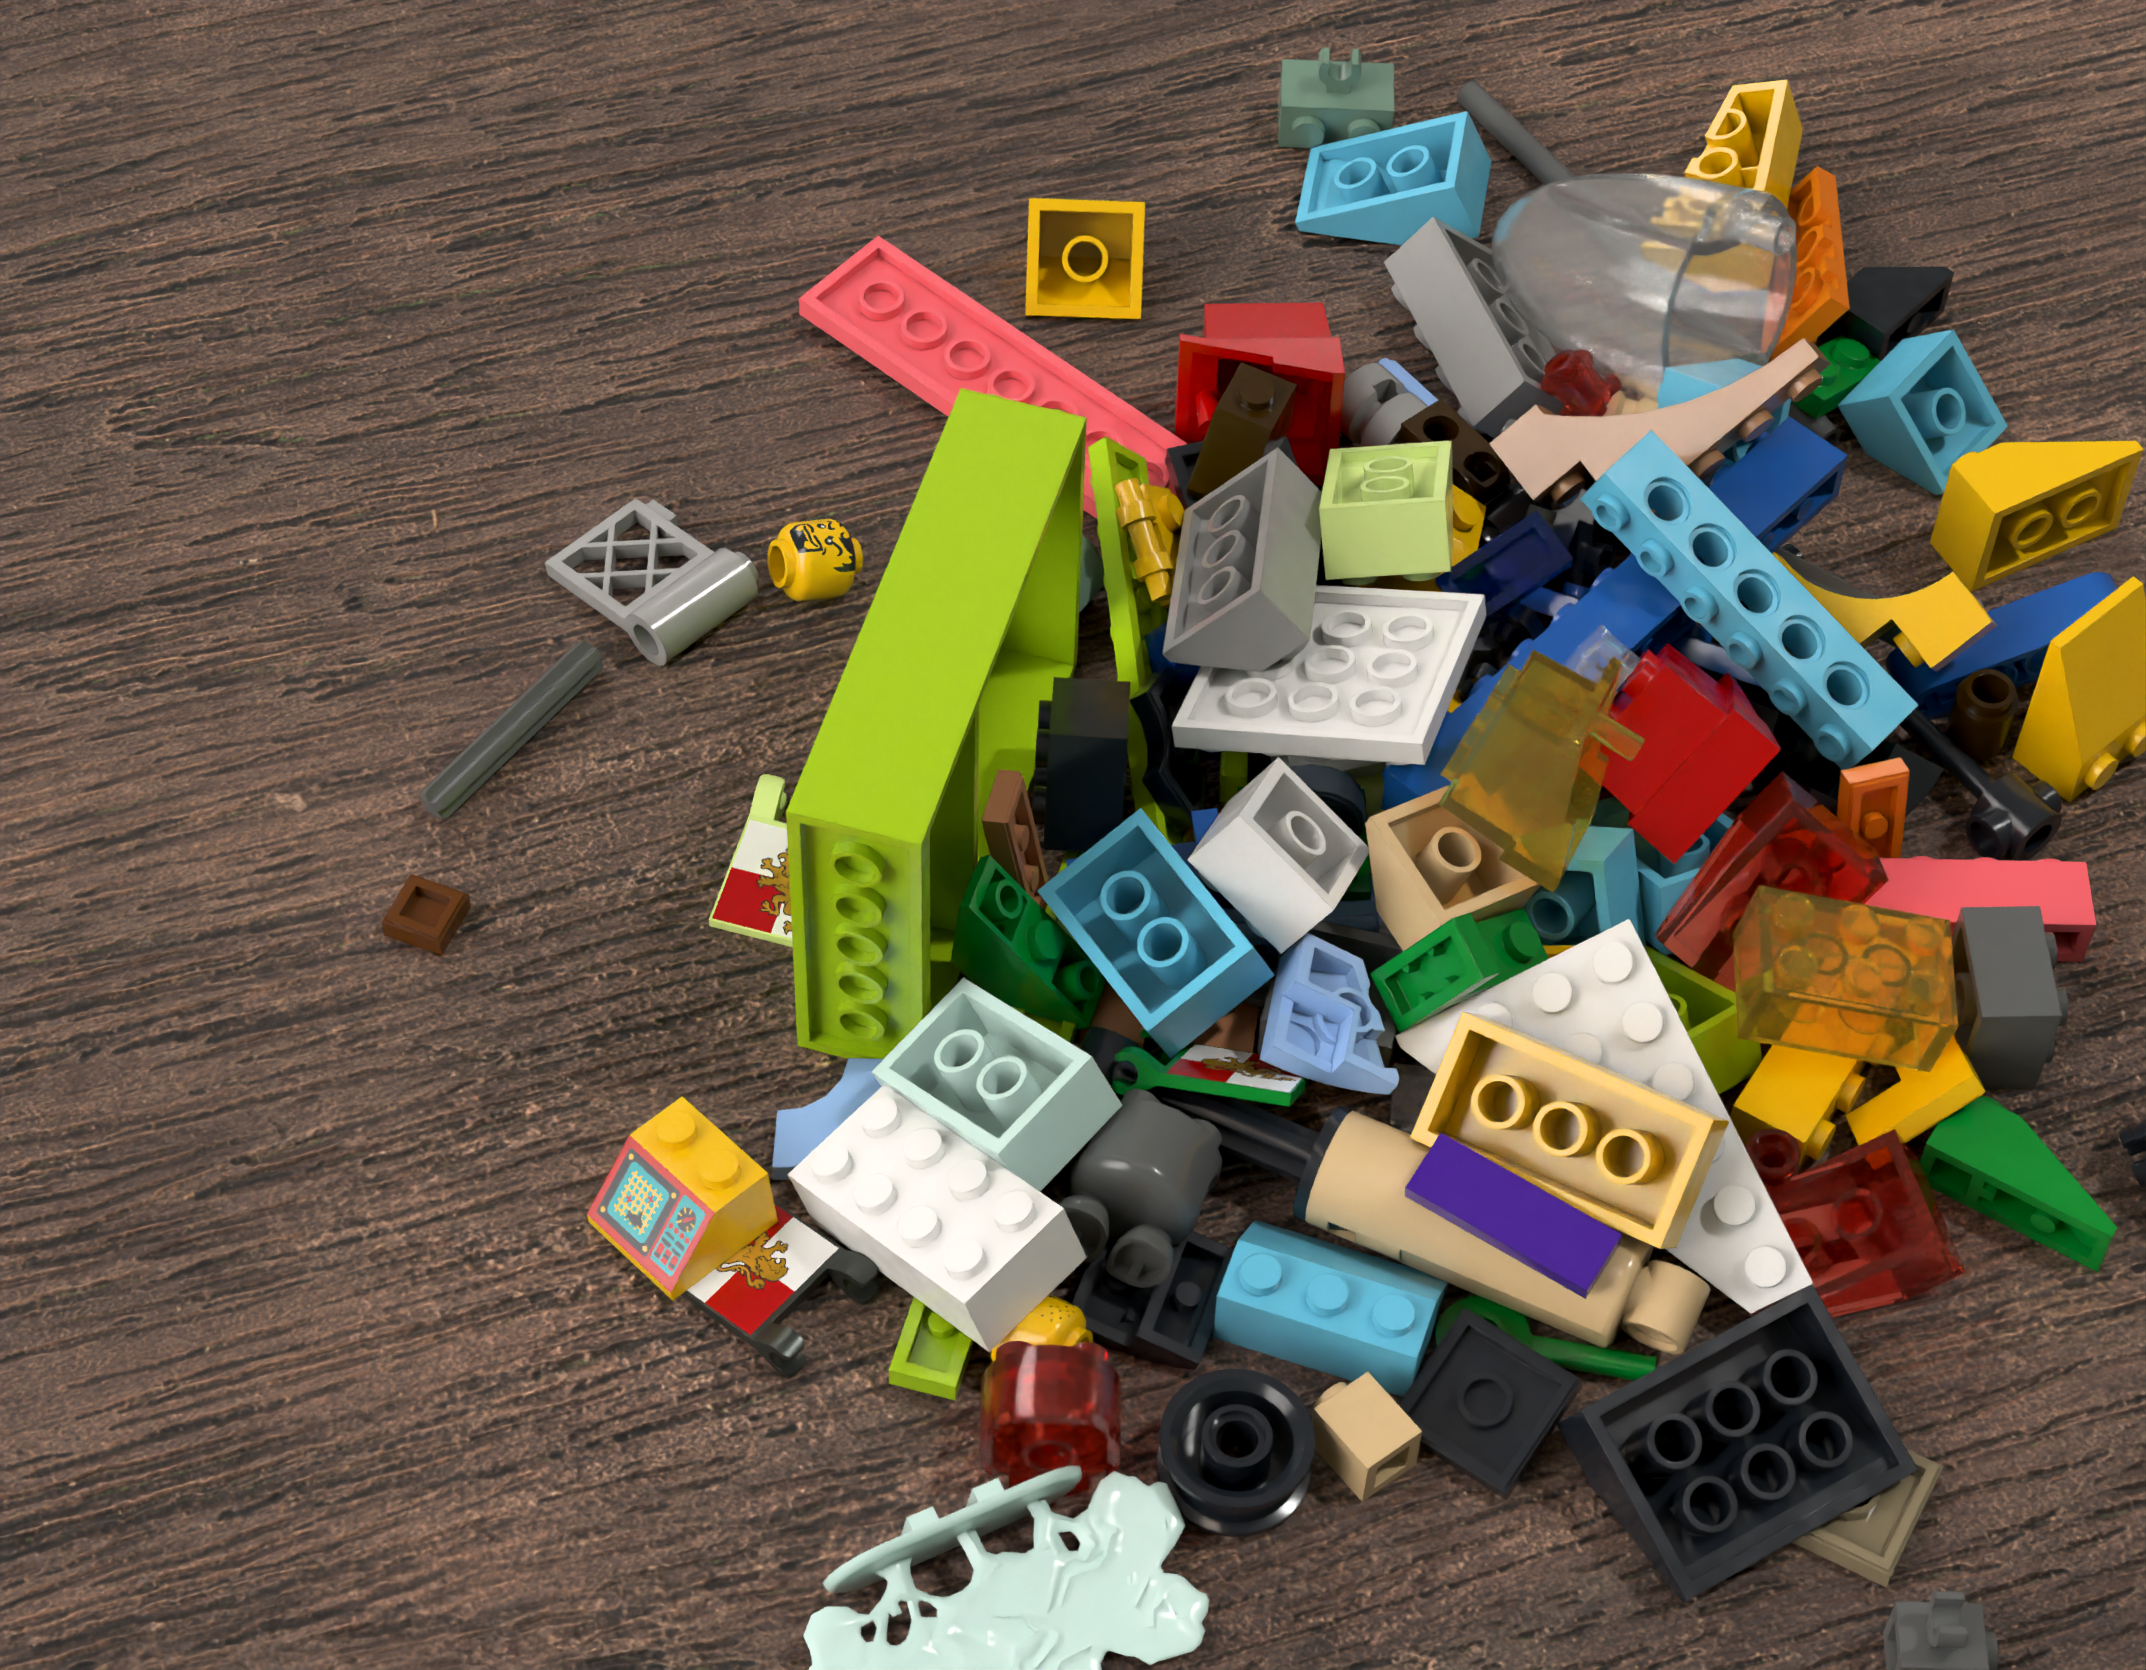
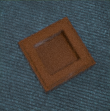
[381,874,471,956]

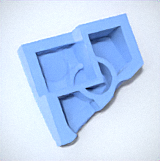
[1259,932,1399,1095]

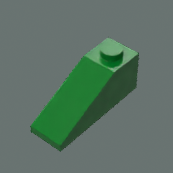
[1914,1096,2118,1272]

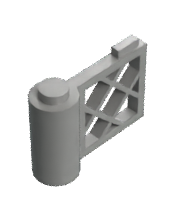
[545,498,759,666]

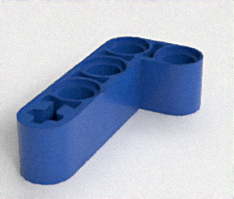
[1885,572,2118,720]

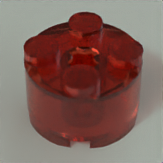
[979,1341,1121,1496]

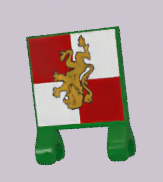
[1112,1028,1313,1107]

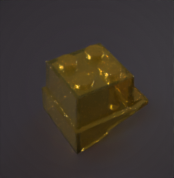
[1438,649,1645,893]

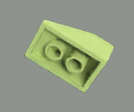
[1319,441,1453,585]

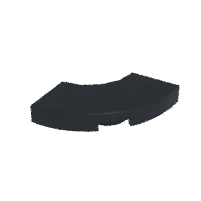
[1129,665,1207,832]

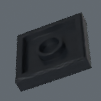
[1398,1307,1582,1501]

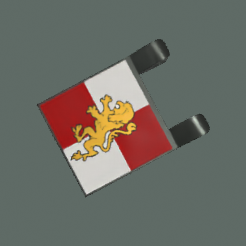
[681,1201,880,1378]

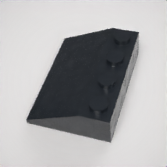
[1557,1284,1918,1602]

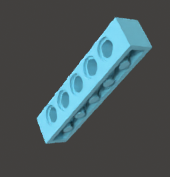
[1580,430,1918,770]

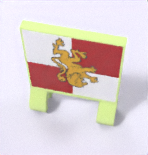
[709,774,793,947]

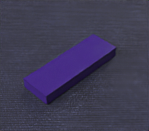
[1405,1133,1622,1299]

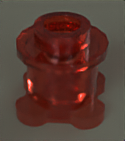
[1541,349,1622,417]

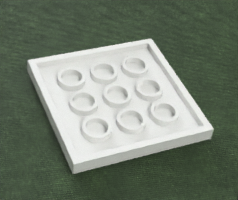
[1171,585,1486,765]

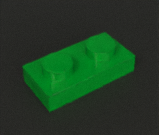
[1791,335,1881,419]

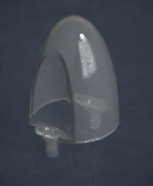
[1492,173,1797,403]

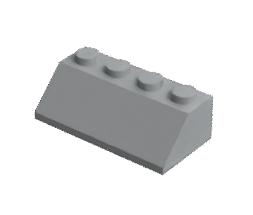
[1384,217,1591,438]
[1163,447,1322,672]

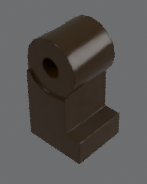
[1398,398,1510,504]

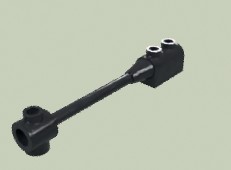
[1739,544,2062,861]

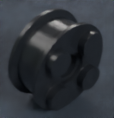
[1157,1369,1315,1537]

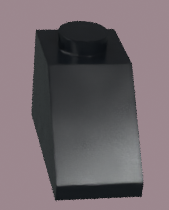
[1819,267,1954,361]

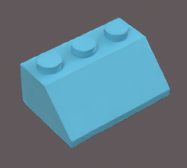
[1213,1220,1449,1397]

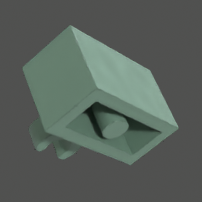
[1278,47,1394,148]

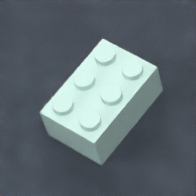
[872,978,1122,1191]

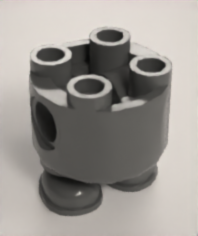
[1058,1089,1222,1288]

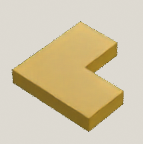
[1846,1016,1986,1163]

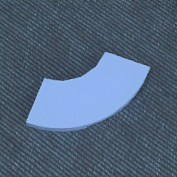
[772,1058,883,1180]

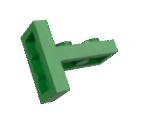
[1370,908,1549,1033]

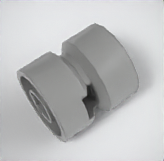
[1340,363,1431,447]

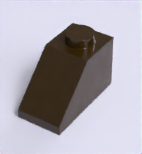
[1187,362,1297,500]

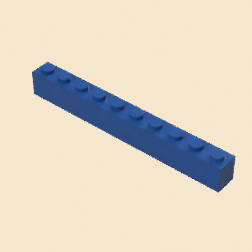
[1381,416,1848,811]

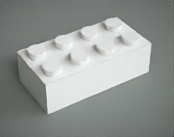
[787,1084,1087,1352]

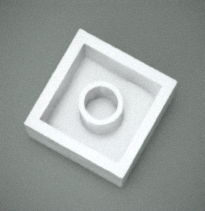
[1188,757,1369,954]

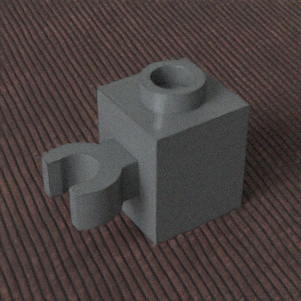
[1883,1591,1998,1670]

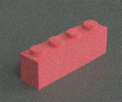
[1823,855,2096,962]

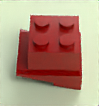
[1174,303,1345,486]
[1578,643,1781,864]

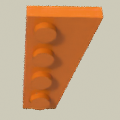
[1762,166,1850,362]

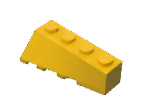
[1643,80,1803,292]

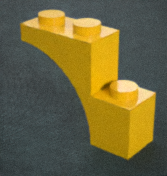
[1772,552,1997,672]

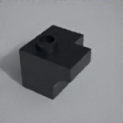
[1510,489,1617,588]

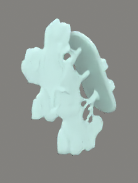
[803,1465,1209,1670]

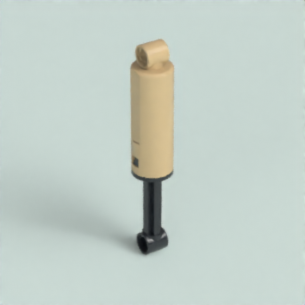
[1079,1027,1711,1354]

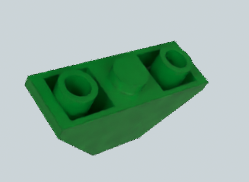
[951,855,1107,1029]

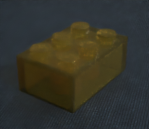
[1733,885,1958,1072]

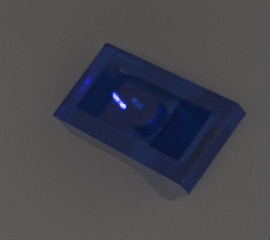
[1435,510,1573,627]

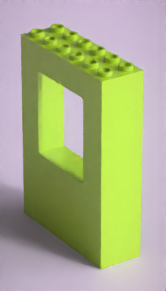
[786,388,1087,1059]

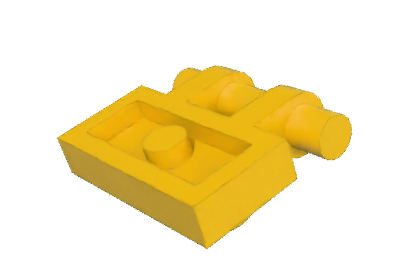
[1114,478,1184,608]

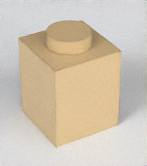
[1312,1372,1422,1502]

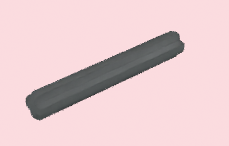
[420,641,604,820]

